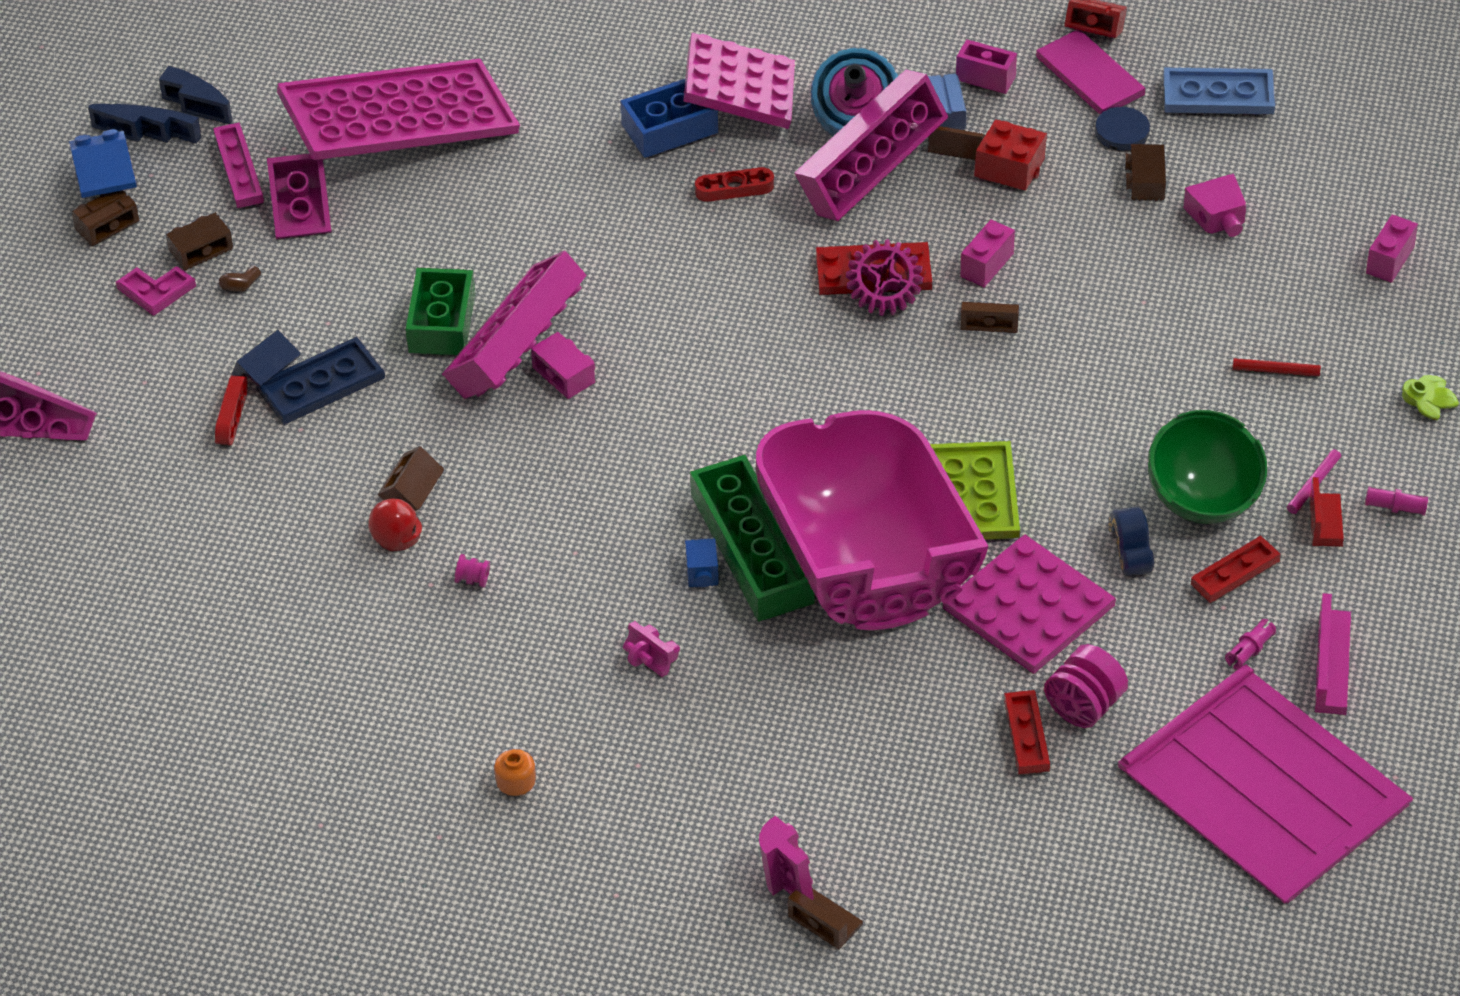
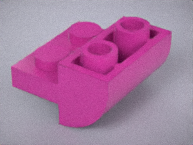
[759,815,814,900]

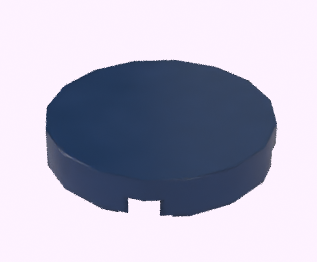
[1095,107,1150,151]

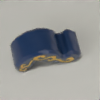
[1108,506,1154,576]

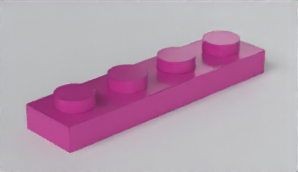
[213,122,264,208]

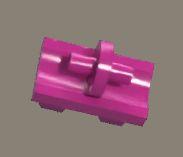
[623,621,680,677]

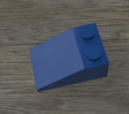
[69,129,137,198]

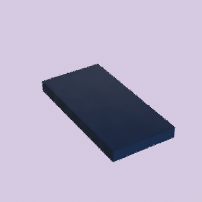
[256,337,385,425]

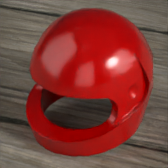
[368,498,422,551]

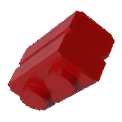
[1064,0,1127,38]

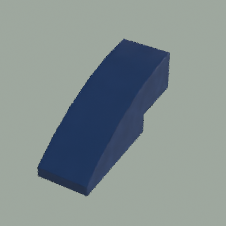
[159,65,232,124]

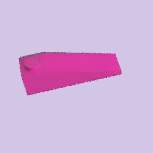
[0,371,97,440]

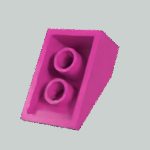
[267,153,332,239]

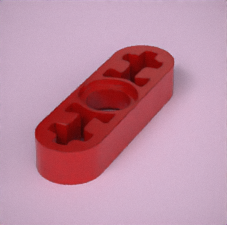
[695,167,774,202]
[215,375,248,445]

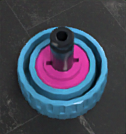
[811,48,898,137]

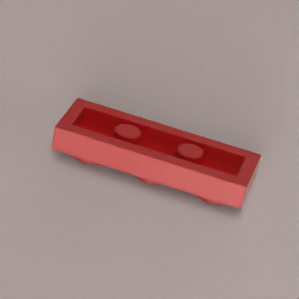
[1191,535,1281,603]
[1004,690,1050,775]

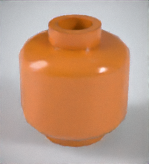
[494,749,536,796]

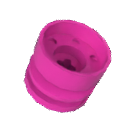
[1044,644,1128,728]

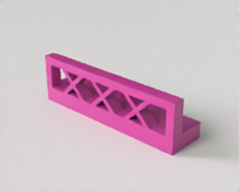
[1315,593,1351,715]

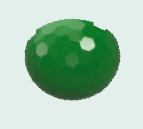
[1148,410,1267,524]

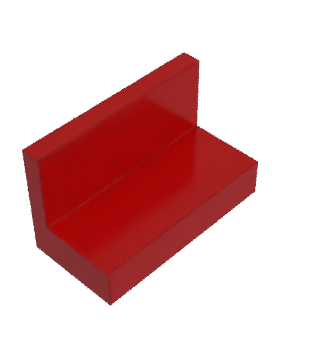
[1309,477,1344,547]

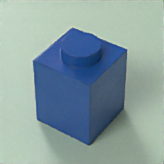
[685,538,719,588]

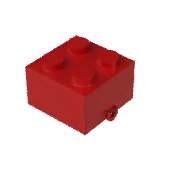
[974,119,1047,191]

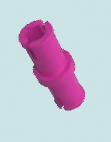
[1365,486,1428,516]
[1225,619,1276,669]

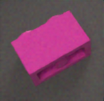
[956,39,1017,94]
[1366,214,1418,283]
[960,219,1015,288]
[531,332,595,399]

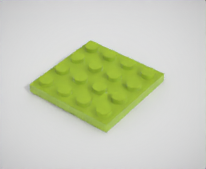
[930,441,1020,540]

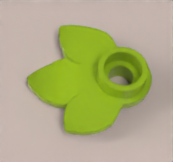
[1402,375,1459,420]

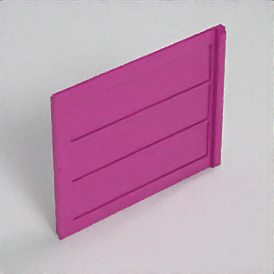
[1118,664,1413,904]

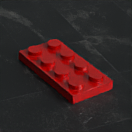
[816,242,932,295]

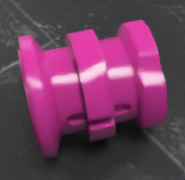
[455,554,490,588]

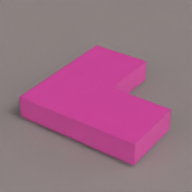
[116,266,196,316]

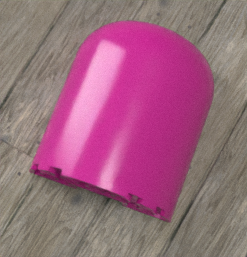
[756,410,989,630]

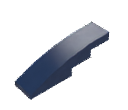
[88,104,202,144]

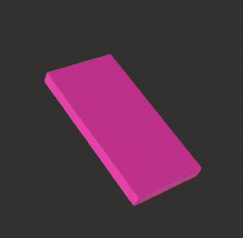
[1036,30,1146,114]

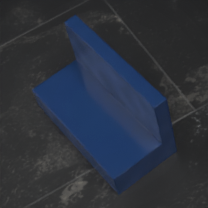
[232,330,301,388]

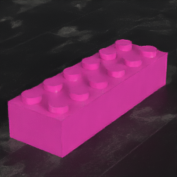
[794,70,948,221]
[442,250,587,399]

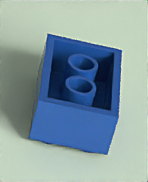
[620,79,719,158]

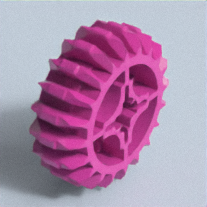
[846,239,923,316]

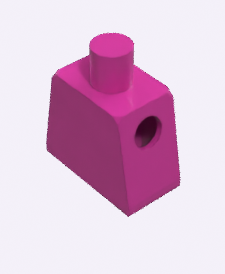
[1183,174,1246,237]

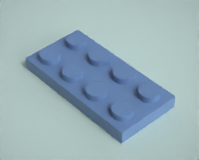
[1163,67,1275,114]

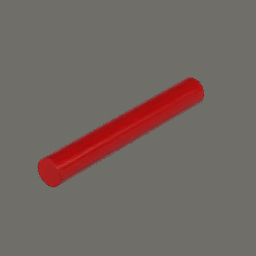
[1232,358,1321,377]

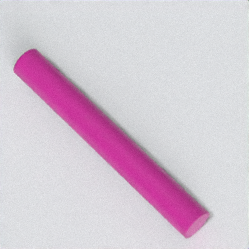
[1287,449,1341,514]

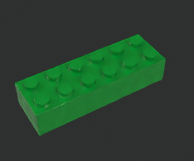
[690,454,815,622]

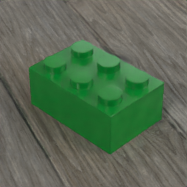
[405,268,476,355]

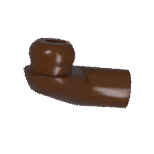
[219,265,261,292]

